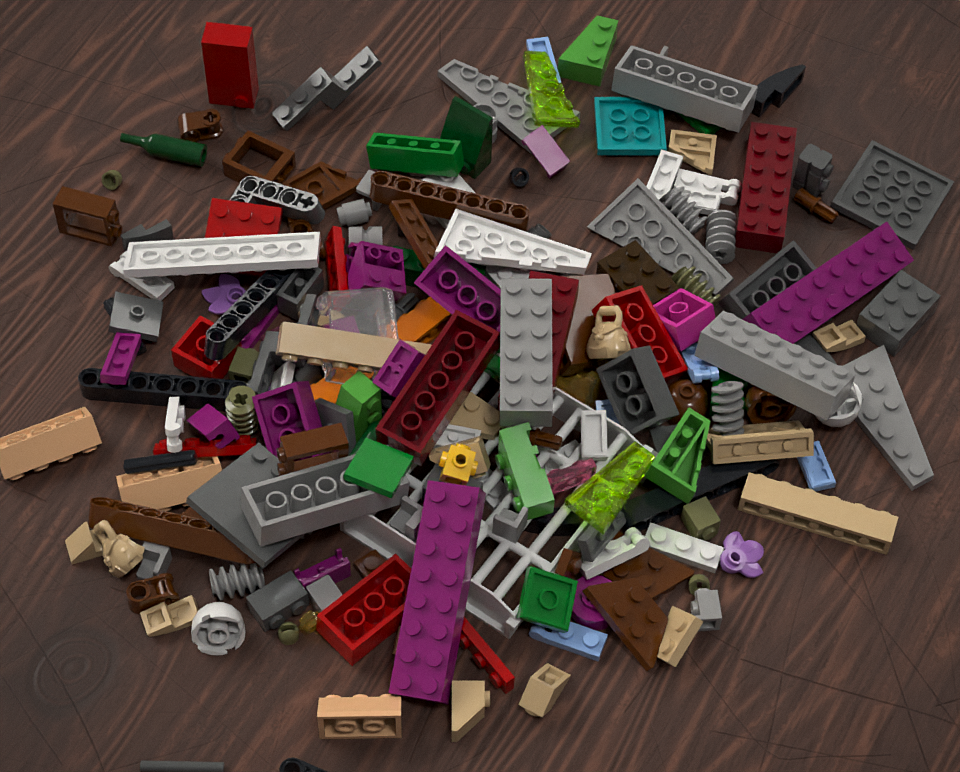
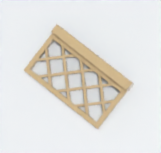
[706,420,814,464]

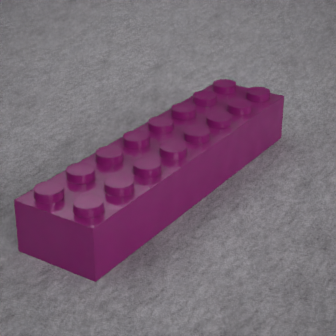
[742,221,914,344]
[389,480,486,705]

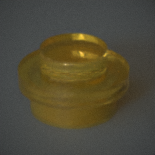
[298,610,320,634]

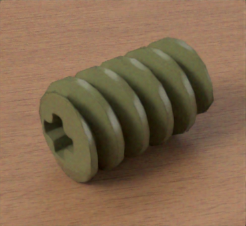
[671,266,721,308]
[225,386,260,435]

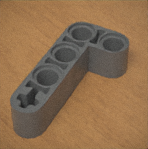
[230,176,325,224]

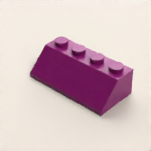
[414,245,501,332]
[252,381,330,461]

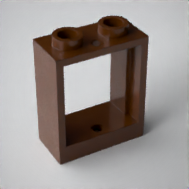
[222,130,296,184]
[53,186,122,247]
[276,423,349,476]

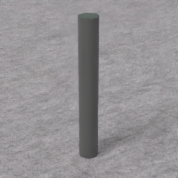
[140,760,224,772]

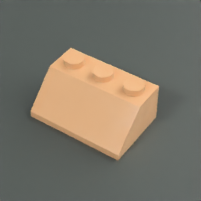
[317,694,402,739]

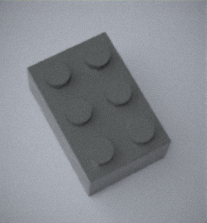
[856,270,941,357]
[596,345,680,436]

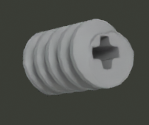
[659,186,708,235]
[705,210,736,264]
[711,381,744,436]
[209,563,265,601]

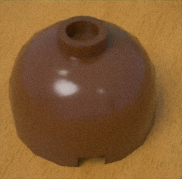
[668,379,710,426]
[745,385,797,424]

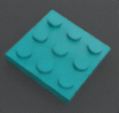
[594,97,667,155]

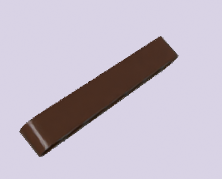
[370,171,530,232]
[88,497,256,564]

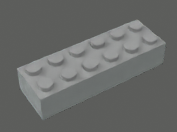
[611,45,758,133]
[500,278,553,427]
[694,311,856,421]
[241,445,410,547]

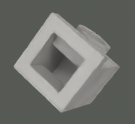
[690,588,722,631]

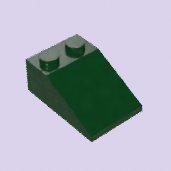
[440,96,493,179]

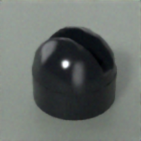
[509,167,529,186]

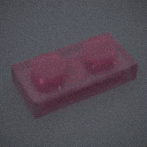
[547,458,597,495]

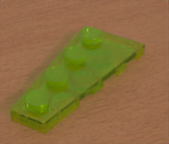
[523,51,580,128]
[565,441,654,535]

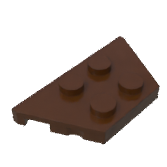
[282,161,362,227]
[603,531,695,601]
[582,578,668,671]

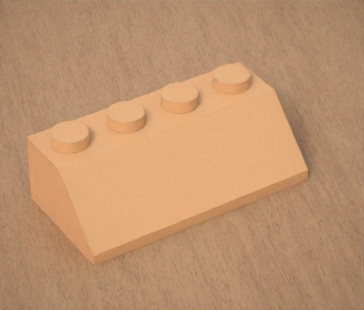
[0,407,102,480]
[116,456,222,511]

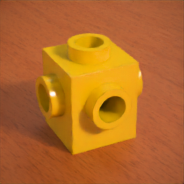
[438,444,478,486]

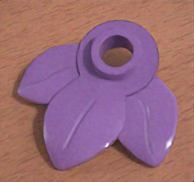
[202,274,246,314]
[720,531,764,578]

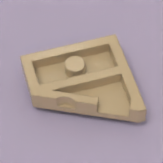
[668,129,717,175]
[449,392,507,440]
[657,606,703,667]

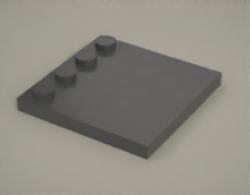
[830,140,954,250]
[186,443,306,568]

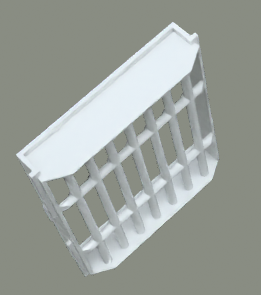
[340,353,653,639]

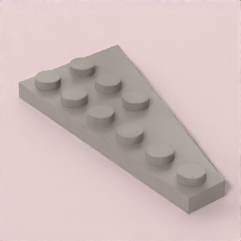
[438,59,580,154]
[587,178,734,295]
[843,345,934,491]

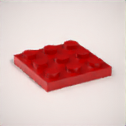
[205,198,283,277]

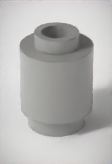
[336,199,372,227]

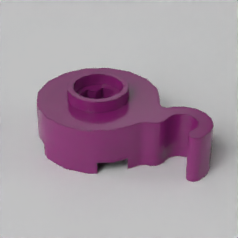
[571,575,612,631]

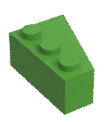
[558,16,618,86]
[336,371,382,444]
[645,408,710,504]
[495,422,555,520]

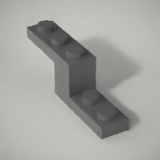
[272,46,383,131]
[247,294,322,395]

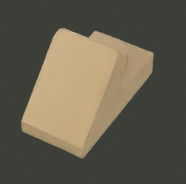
[65,522,108,564]

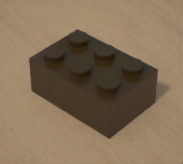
[596,240,680,305]

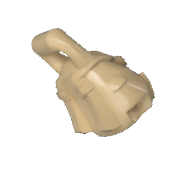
[586,305,631,359]
[94,520,145,578]

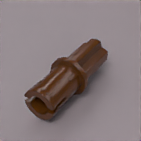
[794,188,839,223]
[529,428,563,451]

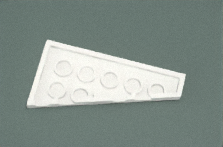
[434,209,592,275]

